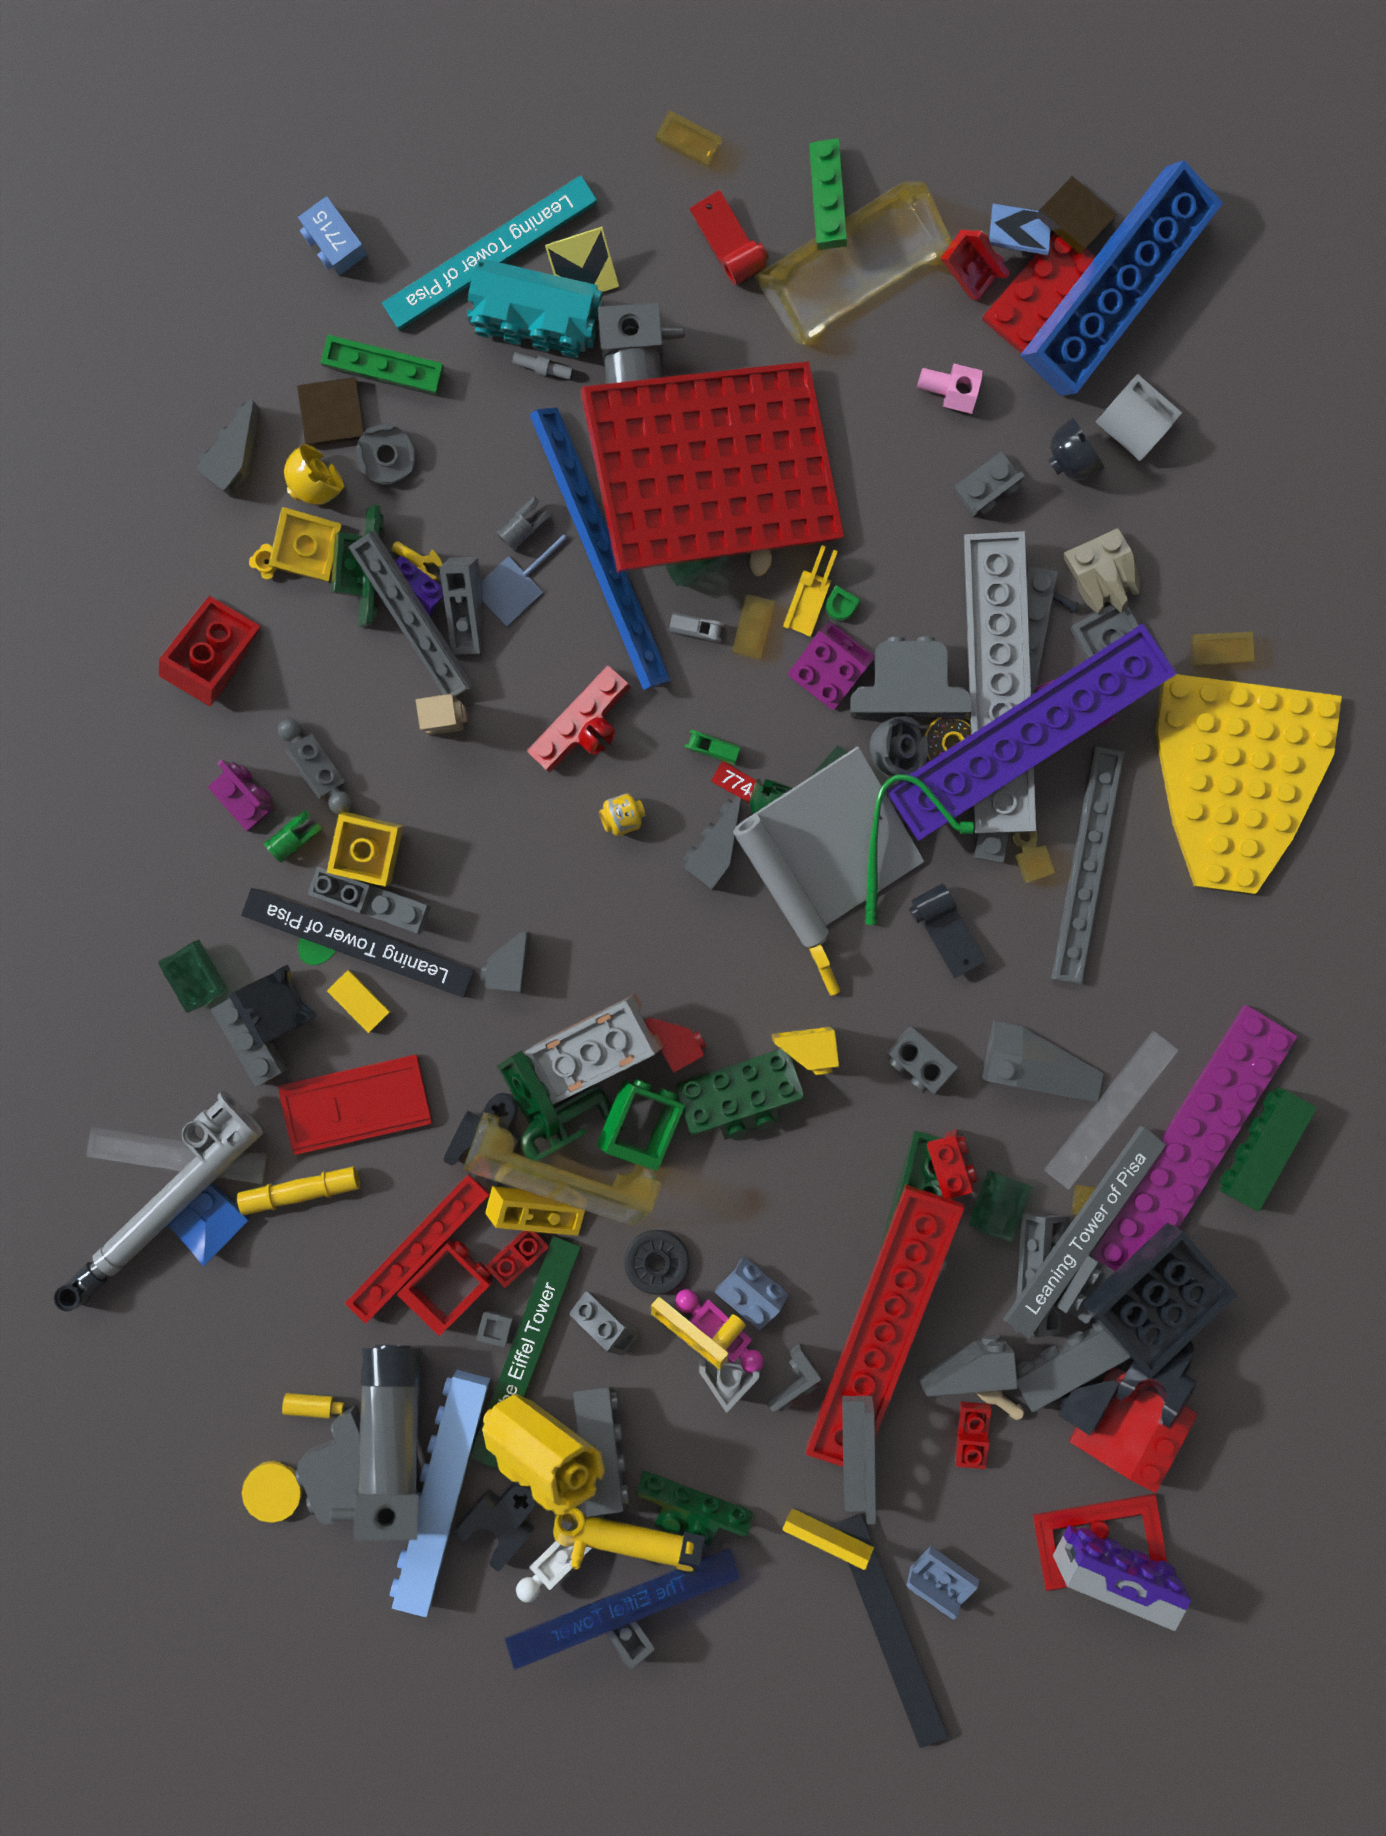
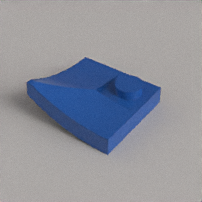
[167,1182,251,1266]

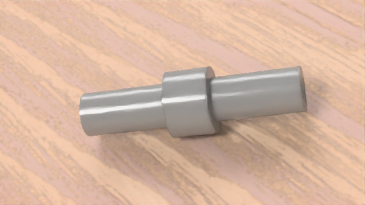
[512,352,572,380]

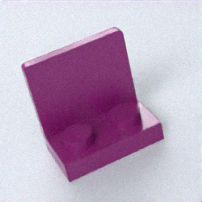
[788,621,875,710]
[207,760,275,832]

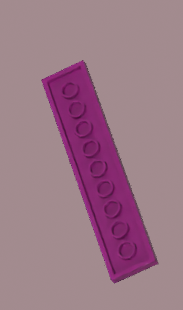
[1089,1005,1298,1271]

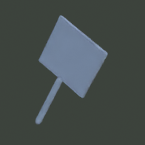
[481,535,567,627]

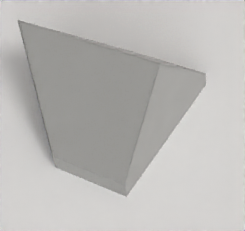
[699,1359,760,1413]

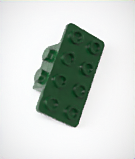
[676,1049,804,1140]

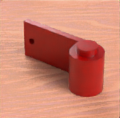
[689,189,769,286]

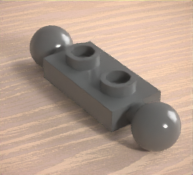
[278,718,352,815]

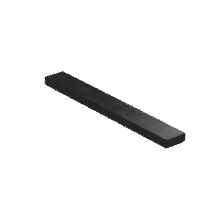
[834,1513,947,1748]

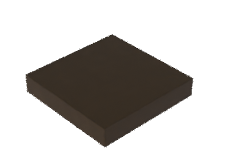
[1036,176,1117,255]
[297,377,365,446]

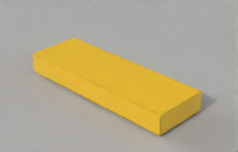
[782,1508,874,1570]

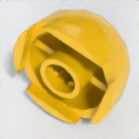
[284,444,344,506]

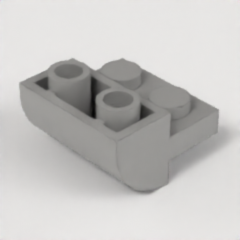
[1096,374,1182,461]

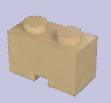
[416,694,467,735]

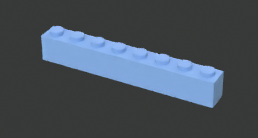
[389,1369,491,1617]

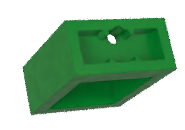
[596,1078,685,1171]

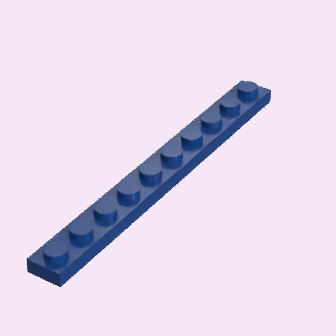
[530,407,671,690]

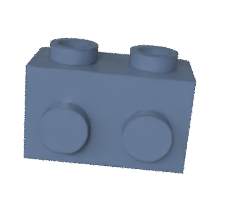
[715,1257,788,1330]
[907,1546,979,1620]

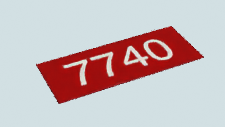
[711,762,756,804]

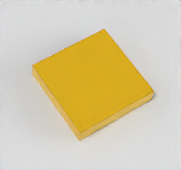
[268,507,341,583]

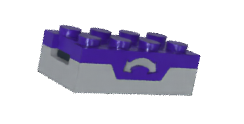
[1053,1525,1192,1631]

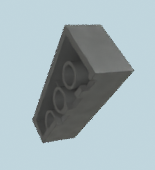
[573,1387,629,1517]

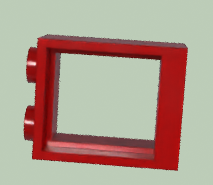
[397,1238,493,1336]

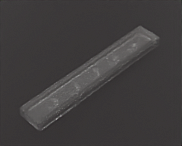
[1044,1032,1178,1190]
[86,1126,268,1184]

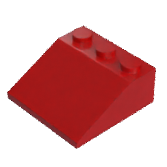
[1069,1366,1198,1493]

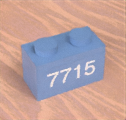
[298,196,367,276]

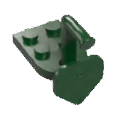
[497,1050,624,1164]

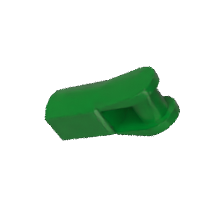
[684,730,741,765]

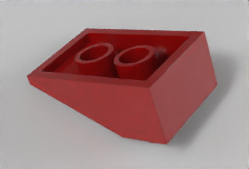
[159,596,261,707]

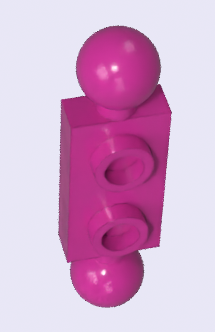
[675,1289,764,1374]

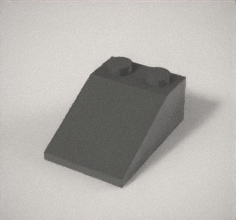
[918,1335,1017,1397]

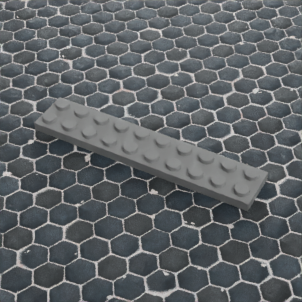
[964,531,1036,834]

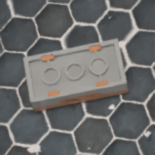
[525,993,663,1104]

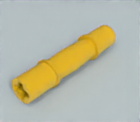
[237,1166,360,1216]

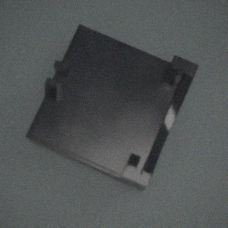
[229,964,317,1048]

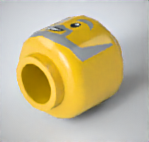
[599,793,645,836]

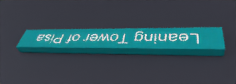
[382,175,597,331]

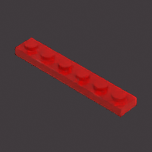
[344,1173,490,1324]

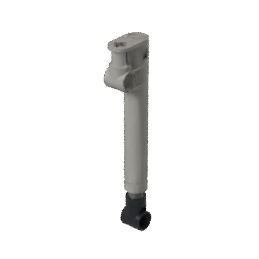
[54,1091,263,1312]

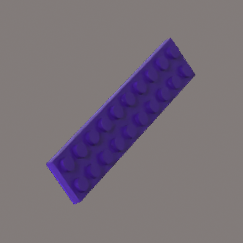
[886,623,1176,841]

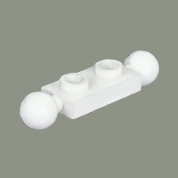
[516,1515,604,1603]

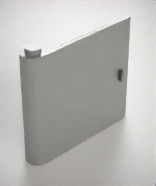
[733,746,924,947]

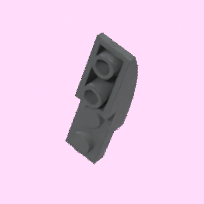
[308,866,431,934]

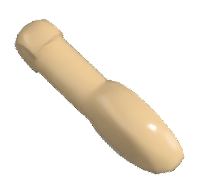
[749,550,772,576]
[976,1390,1024,1420]

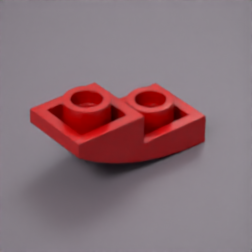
[485,1231,549,1288]
[955,1401,991,1469]

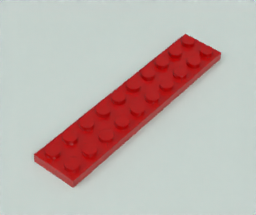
[806,1185,964,1467]

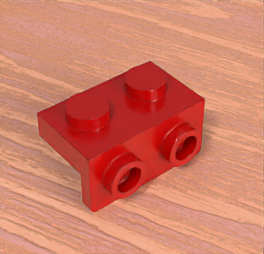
[940,230,1010,301]
[927,1129,978,1199]

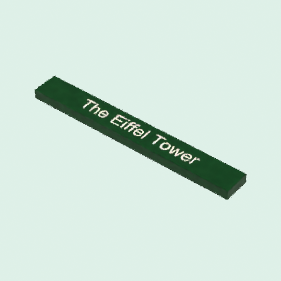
[469,1235,581,1468]

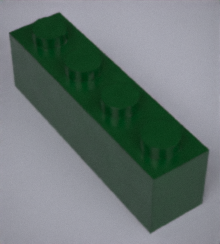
[1219,1087,1317,1212]

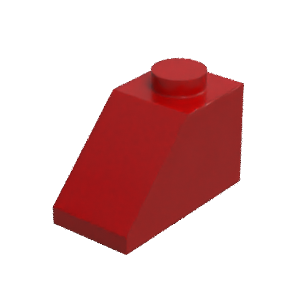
[644,1017,707,1073]

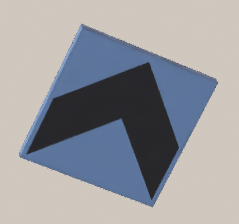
[989,204,1050,255]

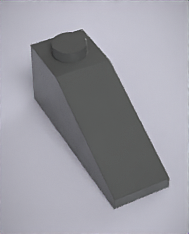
[440,557,482,655]

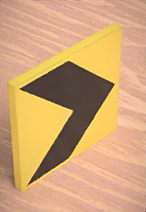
[545,227,619,292]

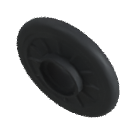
[624,1230,689,1295]

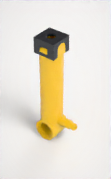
[553,1508,705,1576]

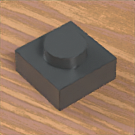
[476,1309,513,1348]

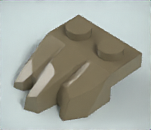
[1064,528,1141,614]

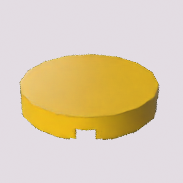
[242,1461,303,1523]

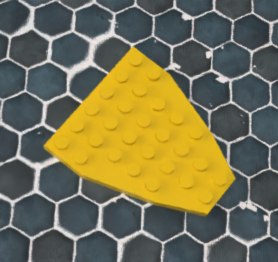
[1155,674,1342,894]

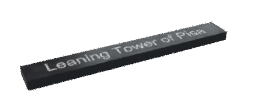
[241,888,474,998]

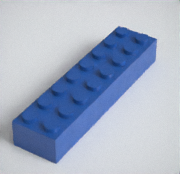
[1020,160,1223,396]

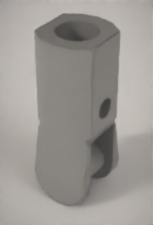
[669,612,725,643]

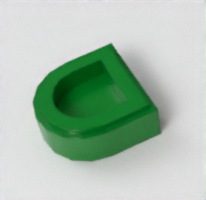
[826,585,861,622]

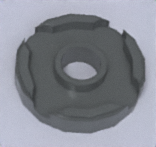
[356,424,415,485]

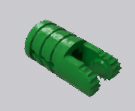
[264,809,323,863]

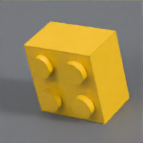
[326,812,404,886]

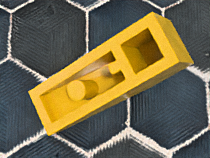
[485,1186,585,1236]

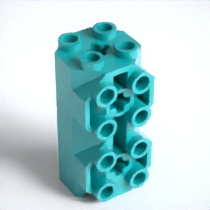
[467,258,603,358]

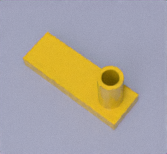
[651,1297,746,1370]

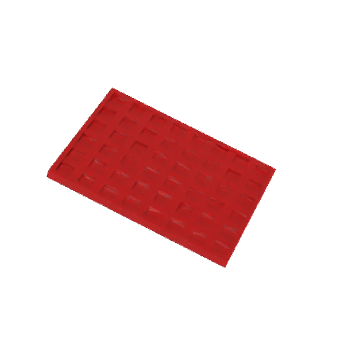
[580,361,844,572]

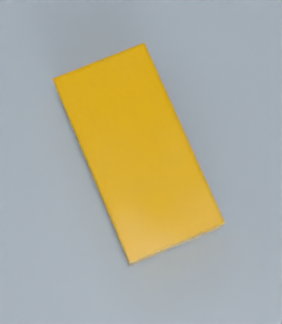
[327,970,391,1033]

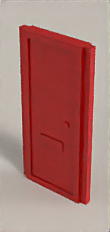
[278,1054,433,1155]

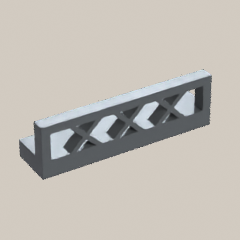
[1015,1213,1068,1338]
[842,1396,876,1524]

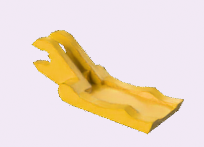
[783,545,838,637]

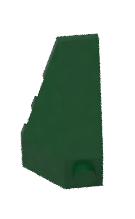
[880,1131,948,1262]

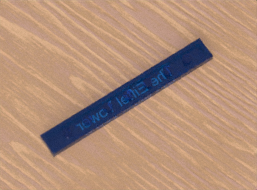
[504,1549,740,1670]

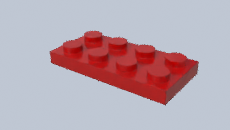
[982,233,1096,353]

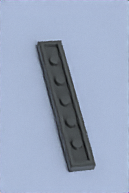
[349,530,473,697]

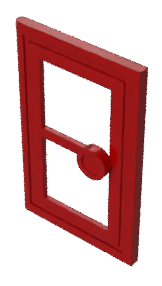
[1032,1493,1167,1591]

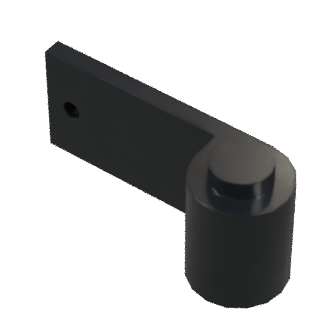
[909,883,986,979]

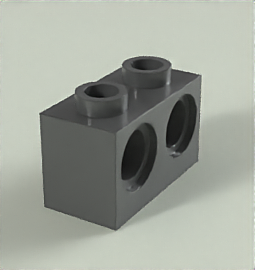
[886,1026,958,1094]

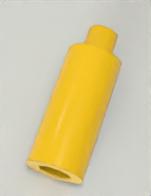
[282,1393,344,1419]

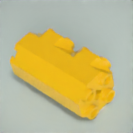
[482,1394,605,1515]

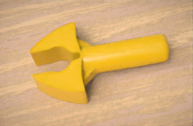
[392,541,443,582]
[808,945,840,996]

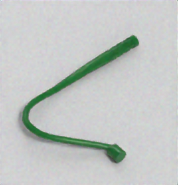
[865,774,974,925]

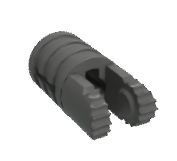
[495,496,552,552]

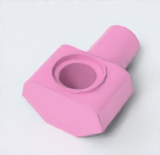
[917,364,983,414]

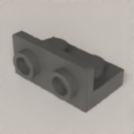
[953,451,1026,517]
[1056,1256,1115,1323]

